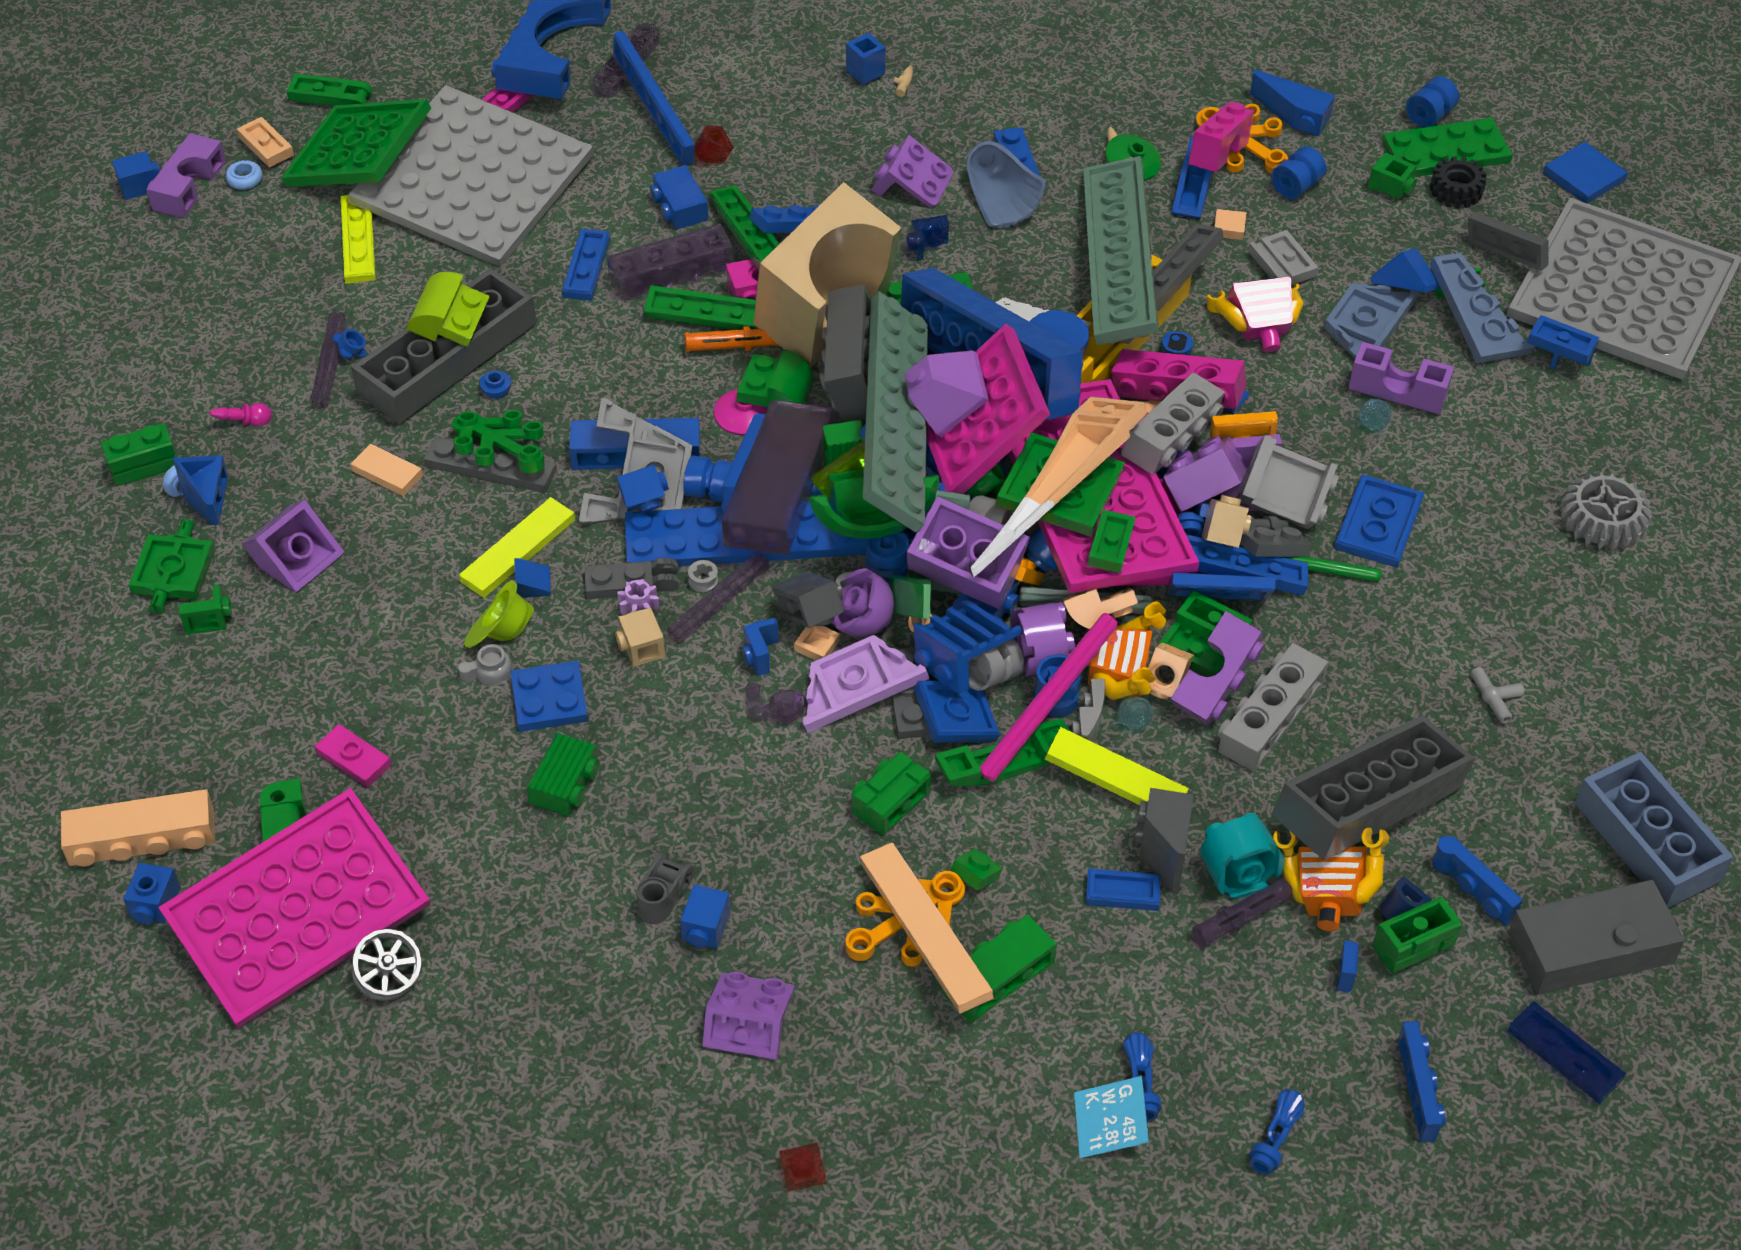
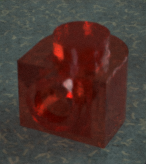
[694,125,734,163]

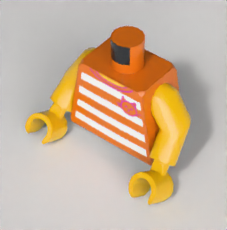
[1075,602,1166,701]
[1273,828,1389,931]

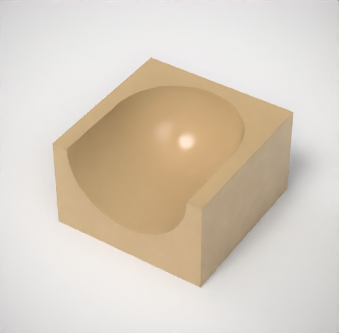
[754,182,901,368]

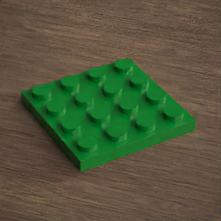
[281,99,431,187]

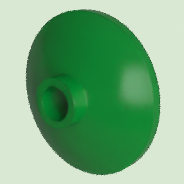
[1105,134,1161,181]

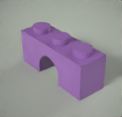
[147,133,226,218]
[1348,342,1454,414]
[1171,611,1265,726]

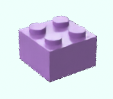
[1164,436,1247,512]

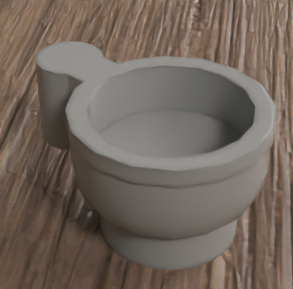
[458,644,513,686]

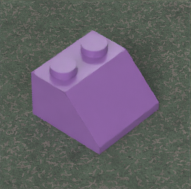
[241,500,345,592]

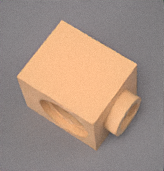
[1148,642,1194,700]

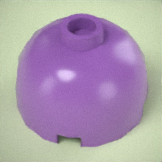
[831,568,894,638]

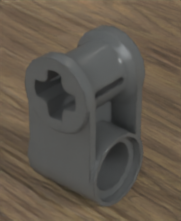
[637,852,695,924]

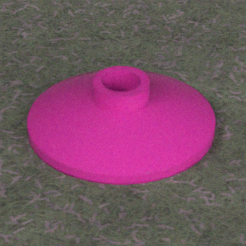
[714,389,775,435]

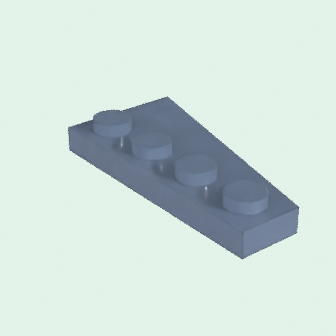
[1430,253,1535,364]

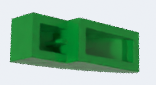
[890,575,931,619]

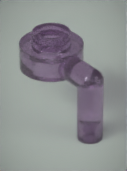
[746,683,805,723]

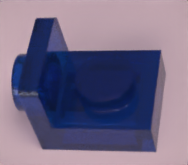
[907,215,949,261]

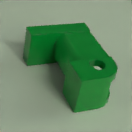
[260,778,307,843]

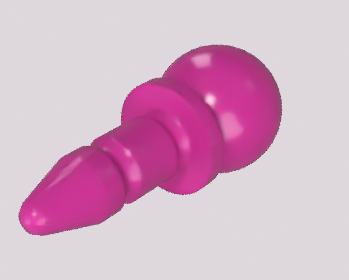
[210,403,272,426]

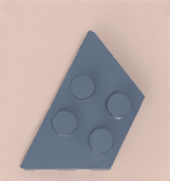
[1324,283,1419,359]

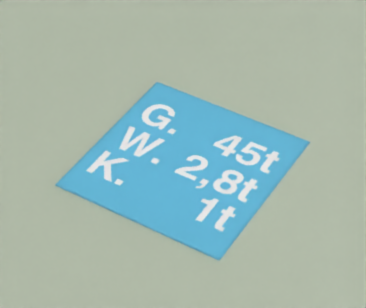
[1074,1076,1149,1158]

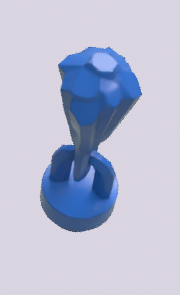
[1123,1032,1161,1122]
[1249,1089,1305,1175]

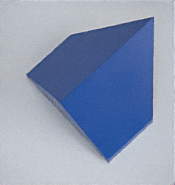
[172,456,229,525]

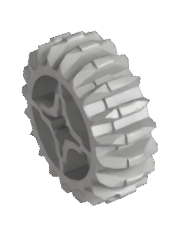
[1560,471,1652,552]

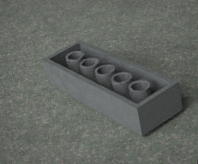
[351,268,536,424]
[1272,715,1475,860]

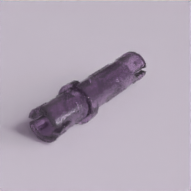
[1192,878,1293,947]

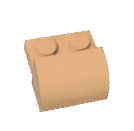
[1062,588,1138,629]

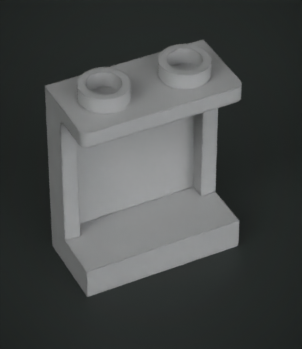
[1237,435,1339,530]

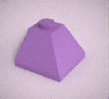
[904,350,989,437]

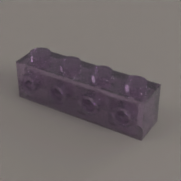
[607,224,734,301]

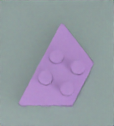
[803,635,929,732]

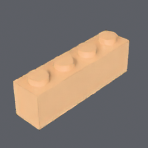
[61,789,215,866]

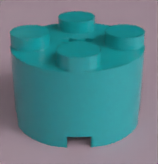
[1200,813,1285,899]

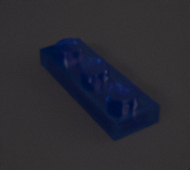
[1508,1001,1626,1104]

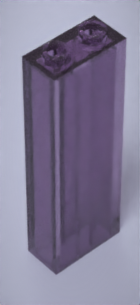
[722,400,834,555]

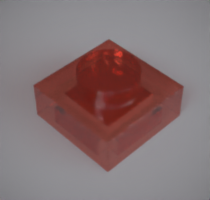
[779,1143,826,1192]

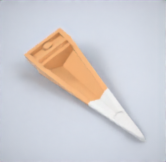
[971,397,1147,577]

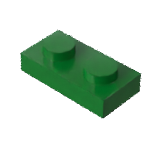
[1087,509,1136,574]

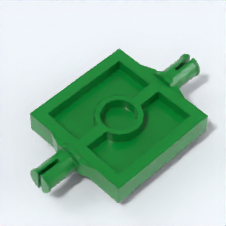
[129,519,215,614]

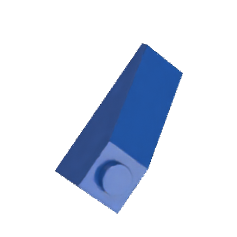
[1250,69,1335,137]

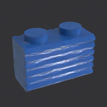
[650,165,708,230]

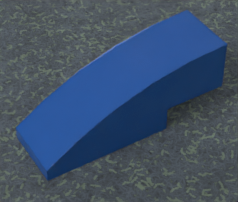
[1172,136,1214,220]

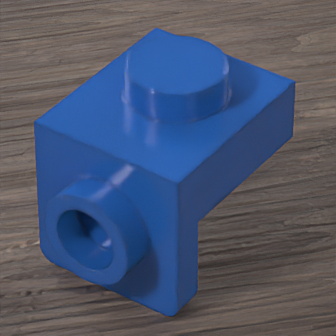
[742,618,779,676]

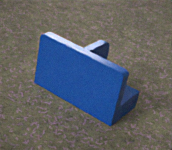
[1527,315,1599,370]

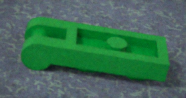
[286,73,373,106]

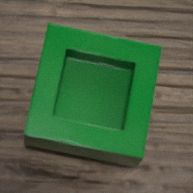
[950,848,1002,891]

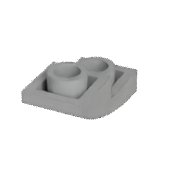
[1071,679,1105,743]

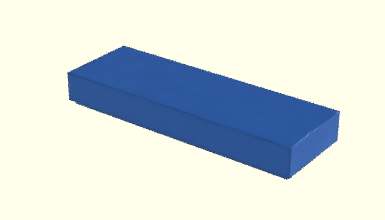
[562,229,611,301]

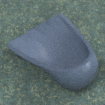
[967,141,1046,229]

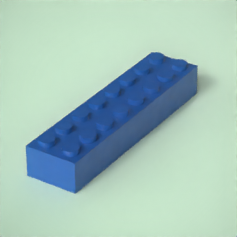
[901,268,1083,420]

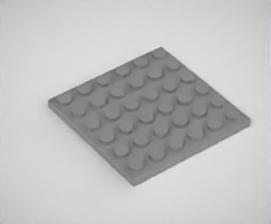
[348,85,594,267]
[1506,198,1741,380]

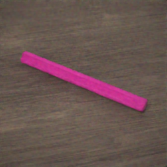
[980,613,1117,782]

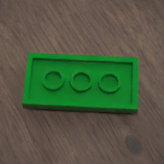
[1382,118,1513,177]

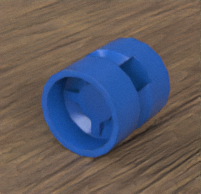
[1406,76,1460,128]
[1271,146,1327,200]
[684,455,733,502]
[865,531,909,586]
[1034,654,1081,718]

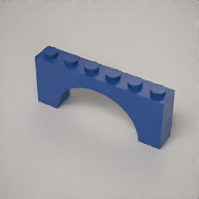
[492,0,611,99]

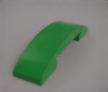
[935,718,1069,787]

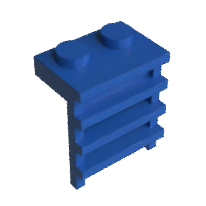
[914,599,1022,694]

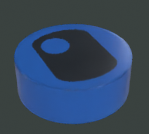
[1161,331,1193,355]

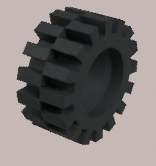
[1430,156,1487,209]

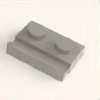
[1248,230,1319,285]

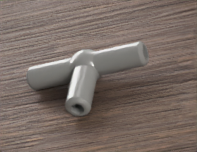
[1471,667,1525,723]

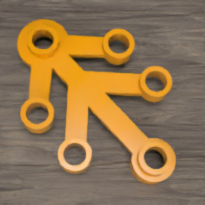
[1196,104,1288,174]
[846,871,965,966]

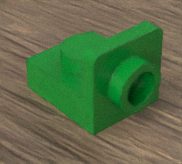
[179,585,232,635]

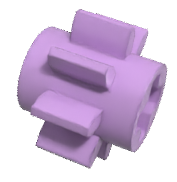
[617,579,660,615]

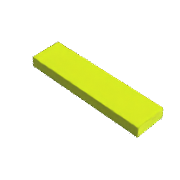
[341,195,376,284]
[459,497,575,598]
[1045,727,1189,805]

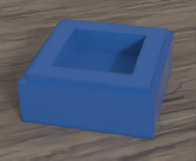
[1337,940,1359,992]

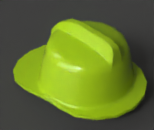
[464,580,534,648]

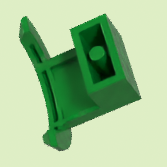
[809,468,939,539]

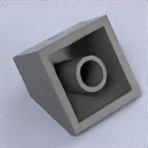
[1135,788,1194,894]

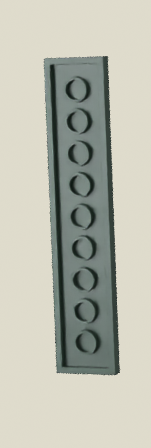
[1083,156,1159,345]
[863,292,928,532]

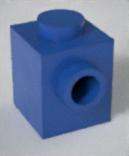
[846,33,886,85]
[112,151,160,200]
[617,464,669,512]
[123,863,181,924]
[680,885,731,949]

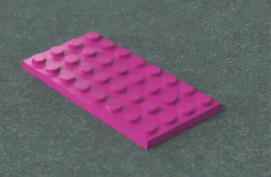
[1008,379,1199,593]

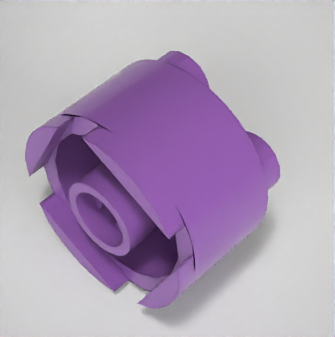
[1010,602,1075,677]

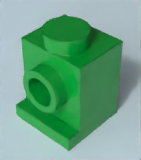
[1368,152,1417,199]

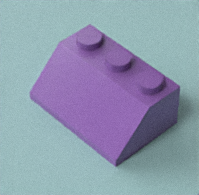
[907,496,1029,609]

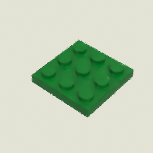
[996,432,1125,537]

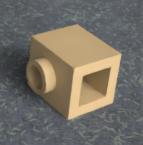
[1201,495,1251,548]
[615,607,665,667]

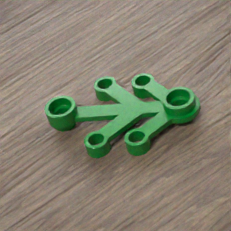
[452,410,545,473]

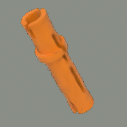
[684,326,779,352]

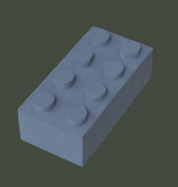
[1575,752,1733,908]

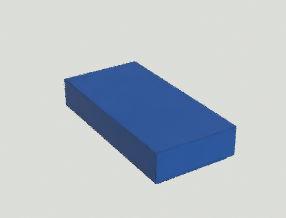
[1086,868,1161,911]

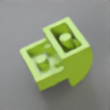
[406,272,490,347]

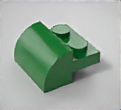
[737,349,814,422]
[1158,590,1253,677]

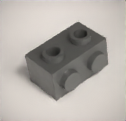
[771,572,844,628]

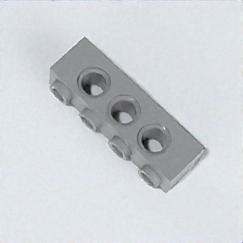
[1121,372,1225,475]
[1217,643,1329,772]

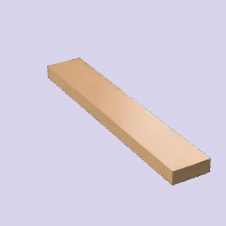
[860,842,993,1014]

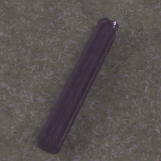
[310,311,347,409]
[668,553,768,643]

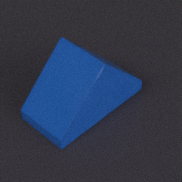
[1371,248,1440,292]

